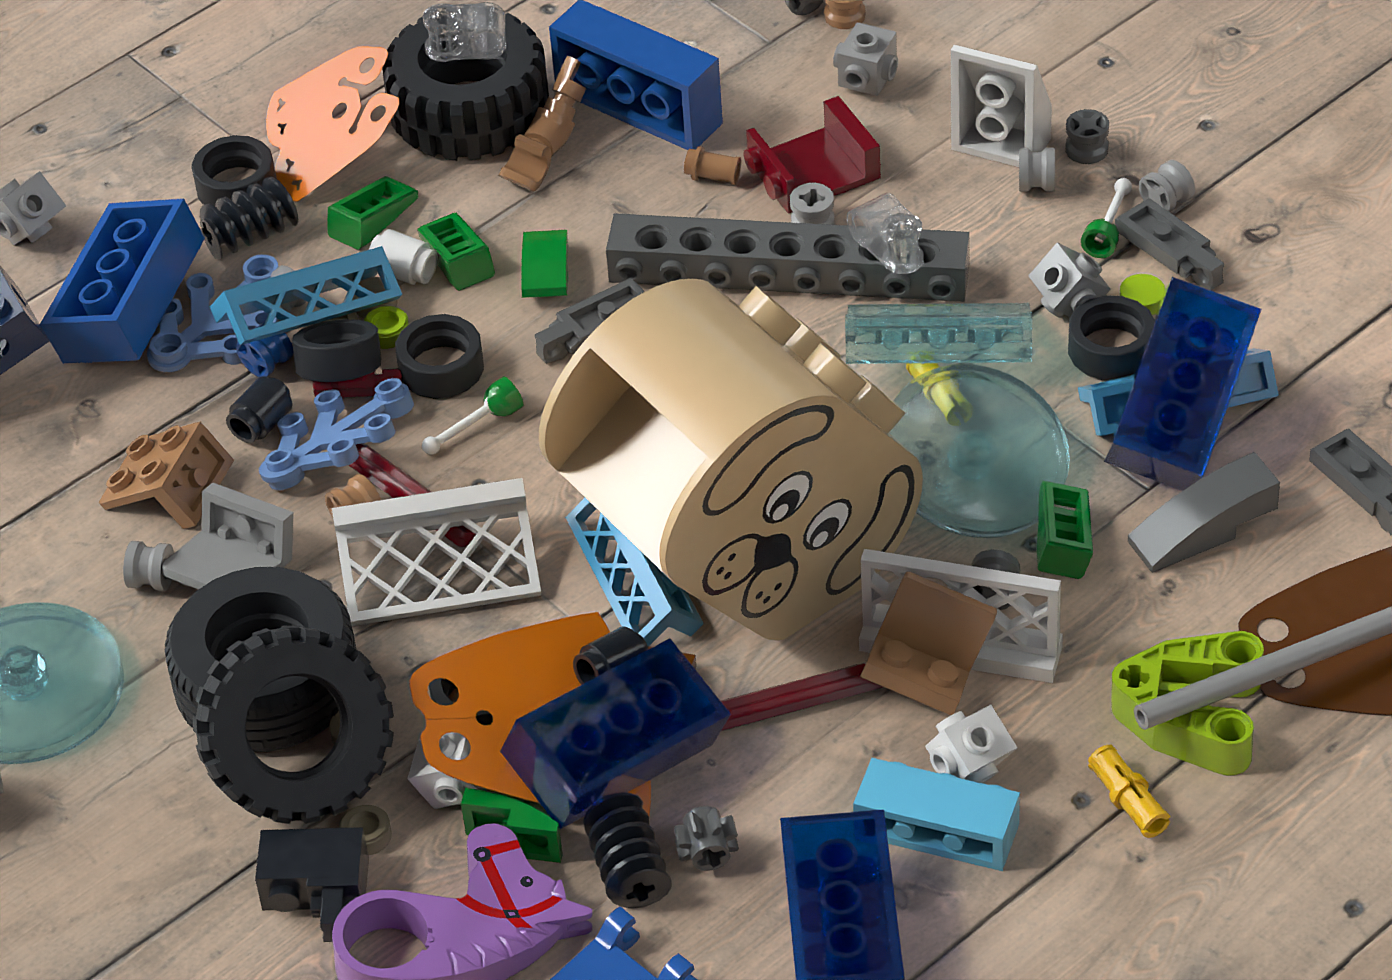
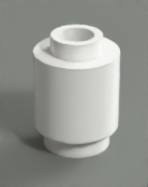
[369,229,438,285]

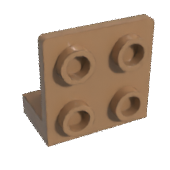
[99,421,234,529]
[860,572,997,715]

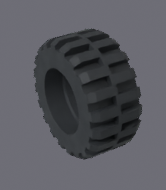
[382,6,549,161]
[193,626,394,824]

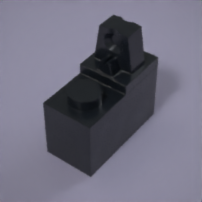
[255,827,369,942]

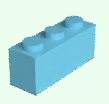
[853,758,1020,871]

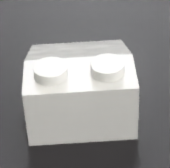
[951,45,1052,167]

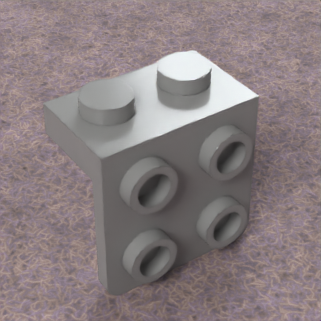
[162,483,294,589]

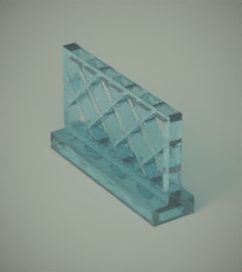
[845,303,1032,364]

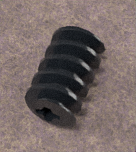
[199,177,298,260]
[583,792,672,908]

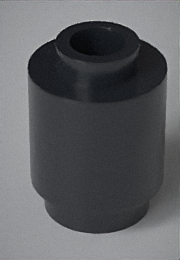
[226,376,293,443]
[573,626,649,691]

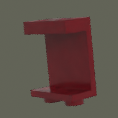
[743,96,881,214]

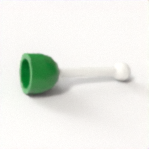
[1081,178,1132,258]
[422,376,524,455]

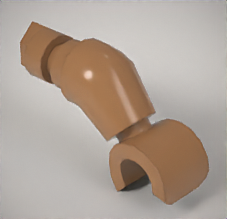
[498,56,586,192]

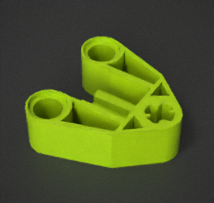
[1111,631,1264,776]

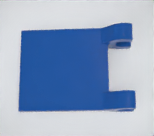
[550,906,697,980]

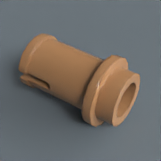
[684,146,742,185]

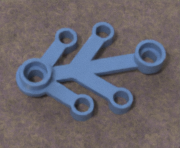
[147,255,279,372]
[259,378,414,490]

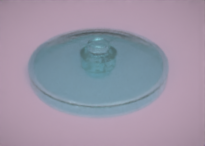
[889,364,1070,538]
[0,602,124,764]

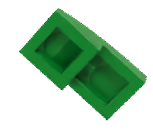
[521,230,569,298]
[461,788,563,863]

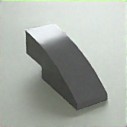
[1128,452,1280,573]

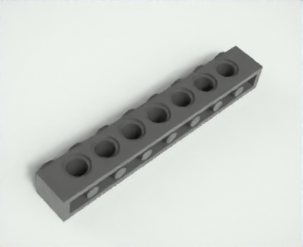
[606,213,970,302]

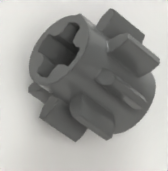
[674,806,739,871]

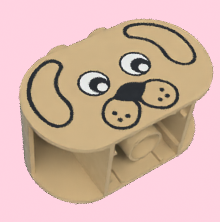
[539,279,923,640]

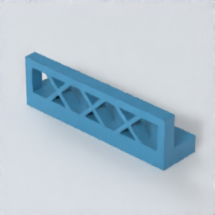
[210,246,403,345]
[1078,348,1279,436]
[565,497,704,646]

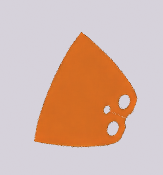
[409,612,651,816]

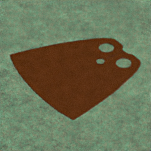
[1238,546,1392,715]

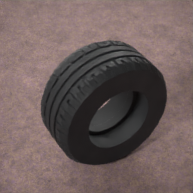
[164,567,357,752]

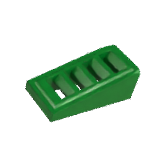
[327,176,418,250]
[417,212,495,291]
[1037,481,1093,579]

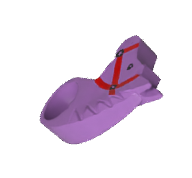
[332,823,592,980]

